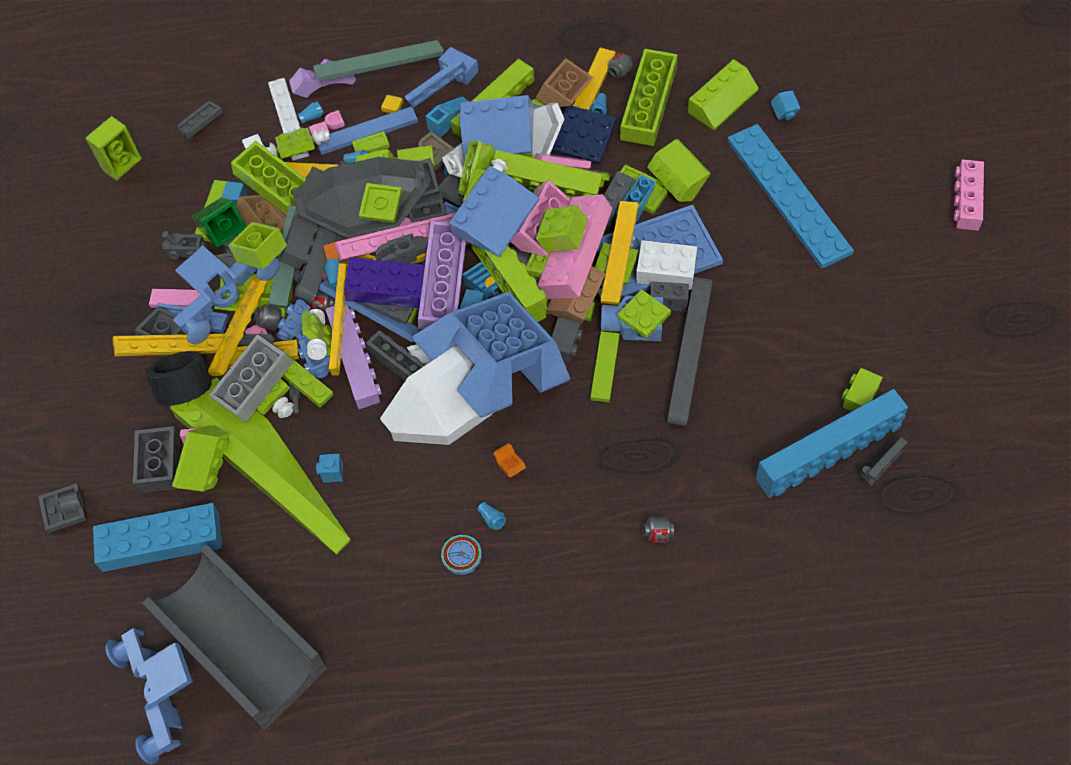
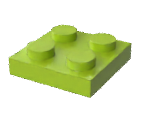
[359,183,403,223]
[617,289,671,339]

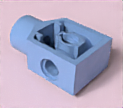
[601,296,663,341]

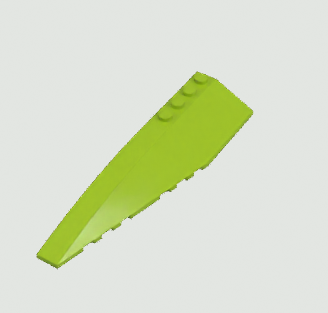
[170,378,351,555]

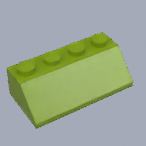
[688,59,758,130]

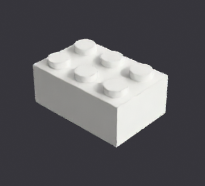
[636,240,697,290]

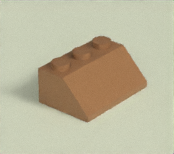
[536,58,593,107]
[235,195,286,235]
[546,266,606,326]

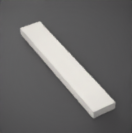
[268,78,309,161]

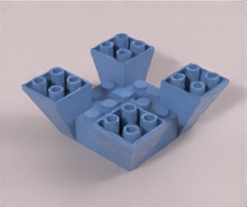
[412,292,570,418]

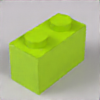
[842,368,883,411]

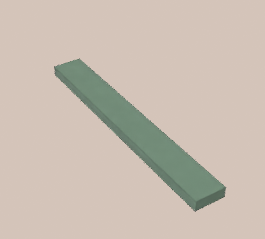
[313,40,444,82]

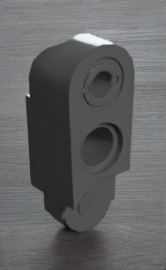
[376,233,428,263]

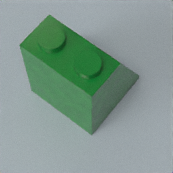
[191,197,246,248]

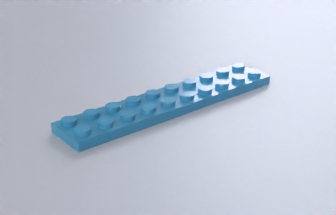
[727,124,854,269]

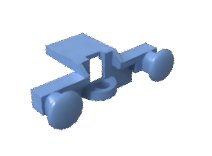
[173,246,280,344]
[105,628,192,764]

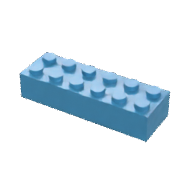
[93,503,222,572]

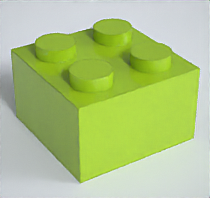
[536,205,588,253]
[228,222,287,269]

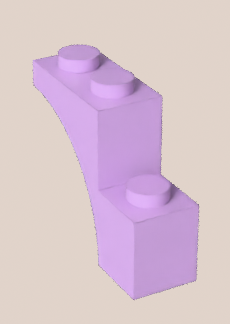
[289,59,356,98]

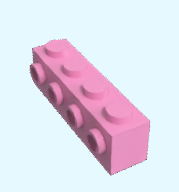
[954,159,984,231]

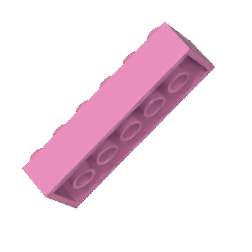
[537,194,613,299]

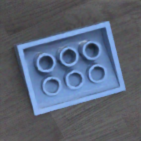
[460,95,534,159]
[449,166,539,257]

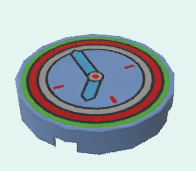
[441,535,482,575]

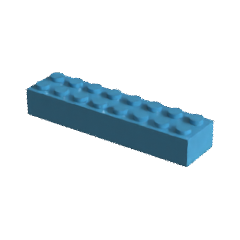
[756,389,908,498]

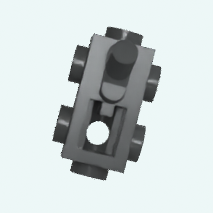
[162,231,207,260]

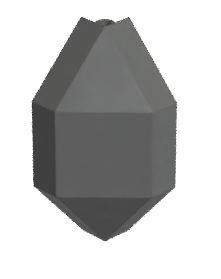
[293,157,429,238]

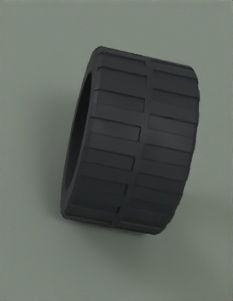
[146,351,212,406]

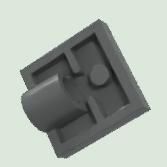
[38,483,87,533]

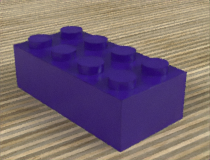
[344,257,425,308]

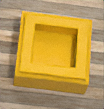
[381,95,403,113]

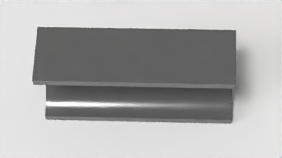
[142,544,327,731]

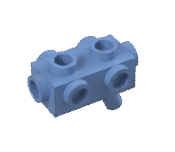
[276,299,311,341]
[298,334,330,378]

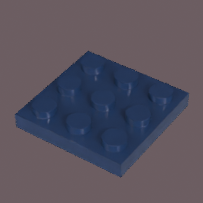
[551,105,617,165]

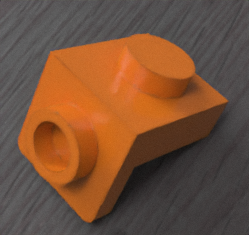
[493,443,526,478]

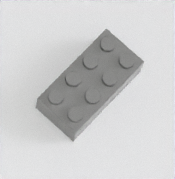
[209,334,293,423]

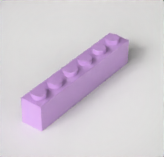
[326,305,382,409]

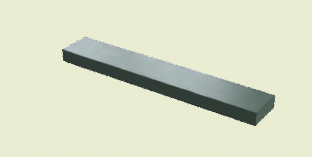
[268,205,296,309]

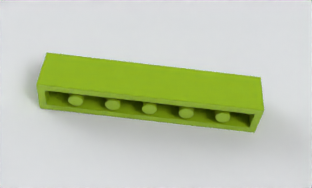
[451,59,534,138]

